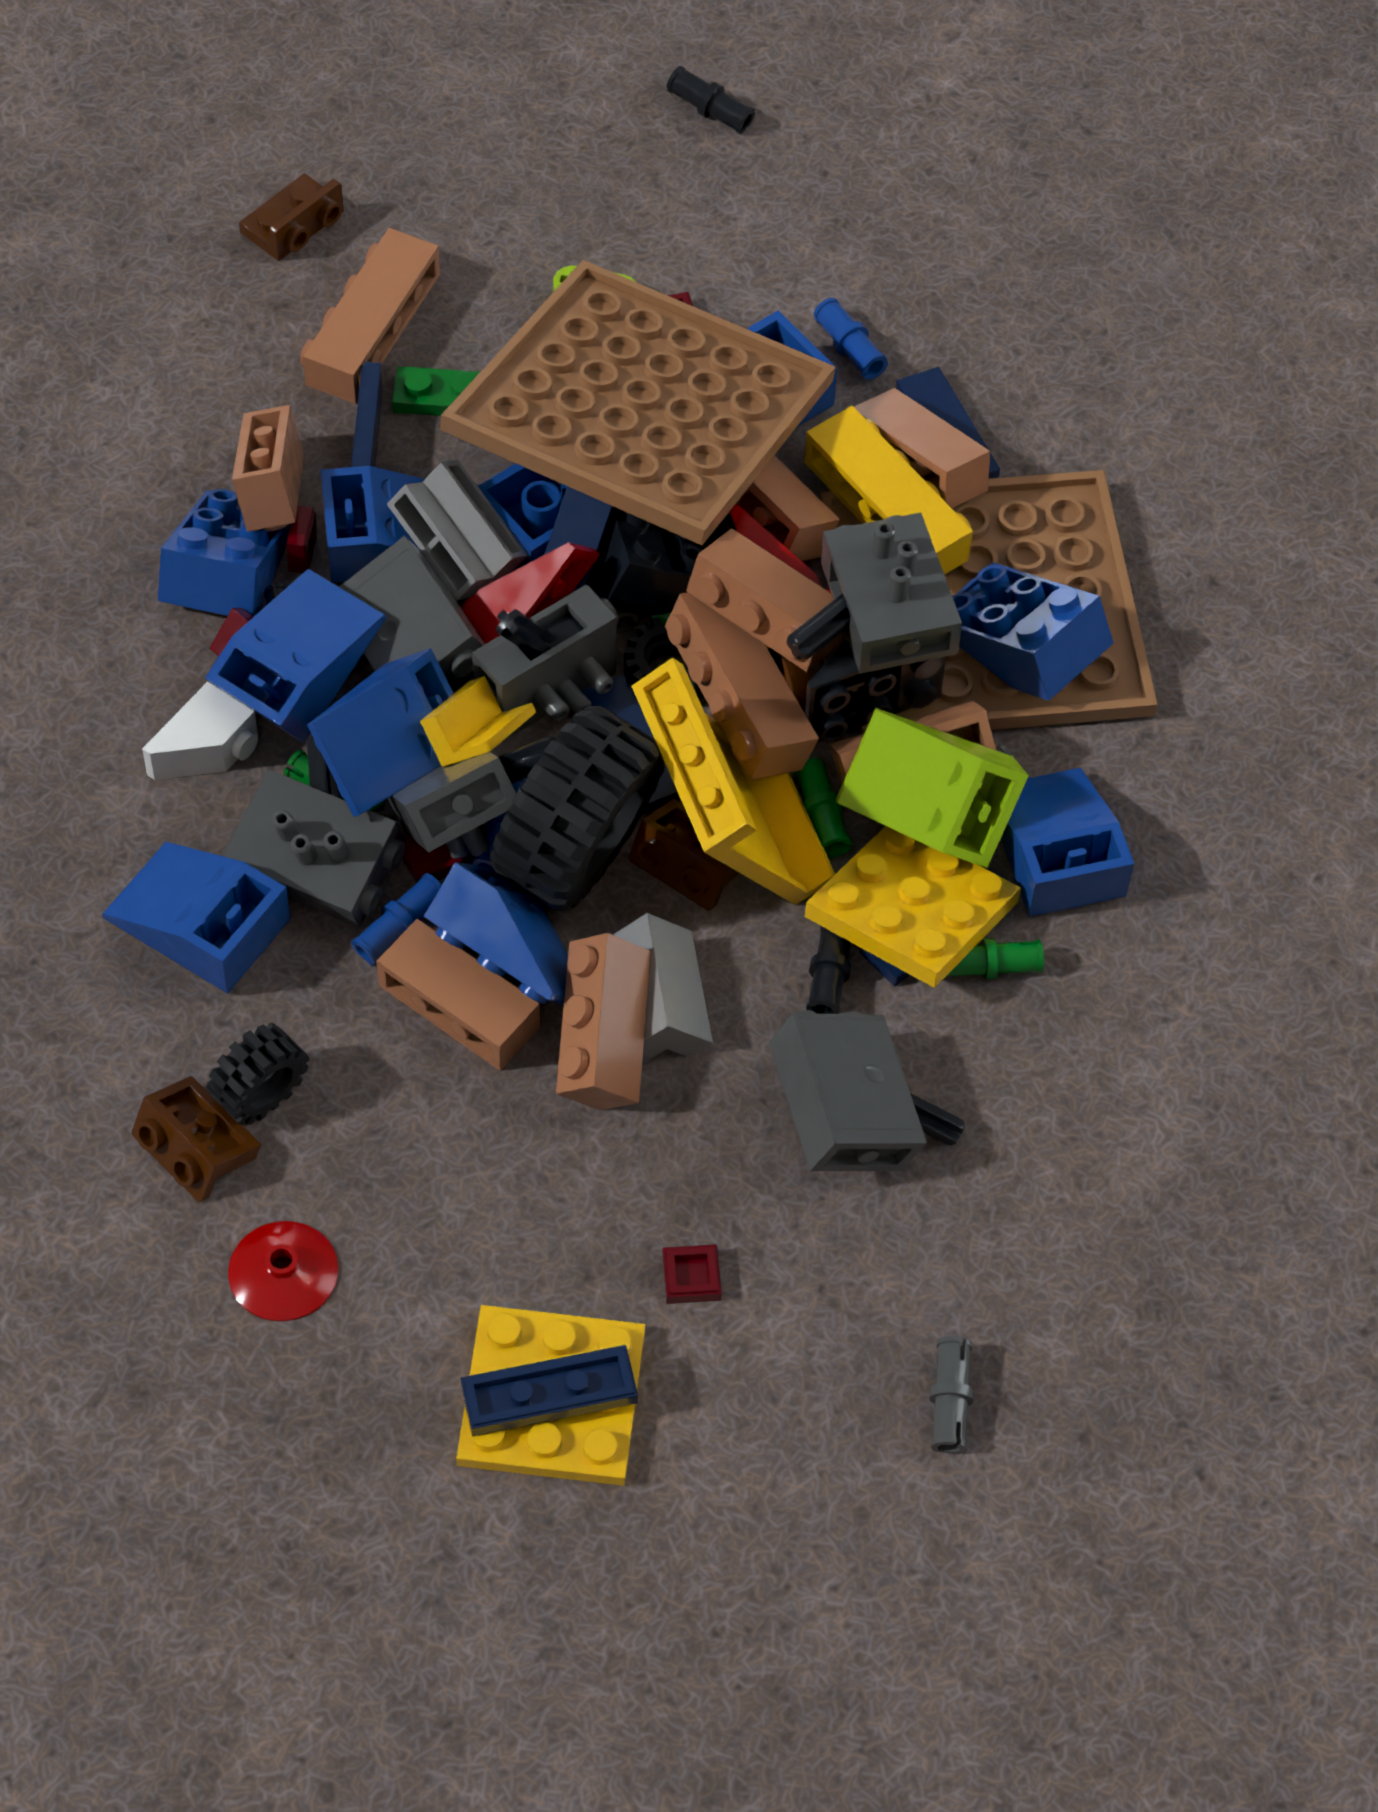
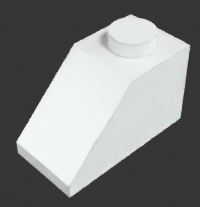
[142,681,258,780]

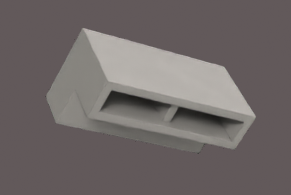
[387,460,528,600]
[613,913,713,1062]

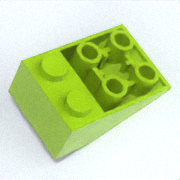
[836,708,1029,868]

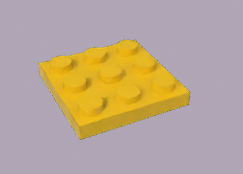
[804,826,1021,988]
[456,1305,645,1486]

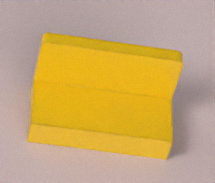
[420,676,536,767]

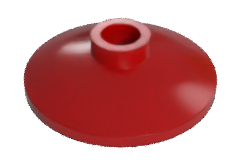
[228,1221,338,1322]

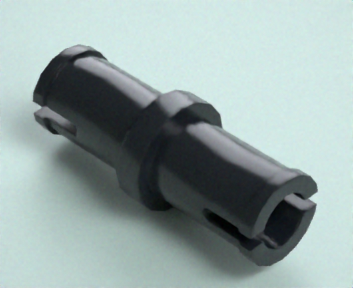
[666,66,755,134]
[806,926,851,1014]

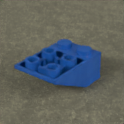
[320,466,425,583]
[158,489,292,617]
[952,562,1114,701]
[205,569,387,743]
[307,648,454,817]
[1001,768,1134,917]
[102,842,291,994]
[424,862,568,1005]

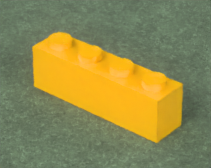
[804,406,973,575]

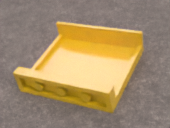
[631,657,835,905]

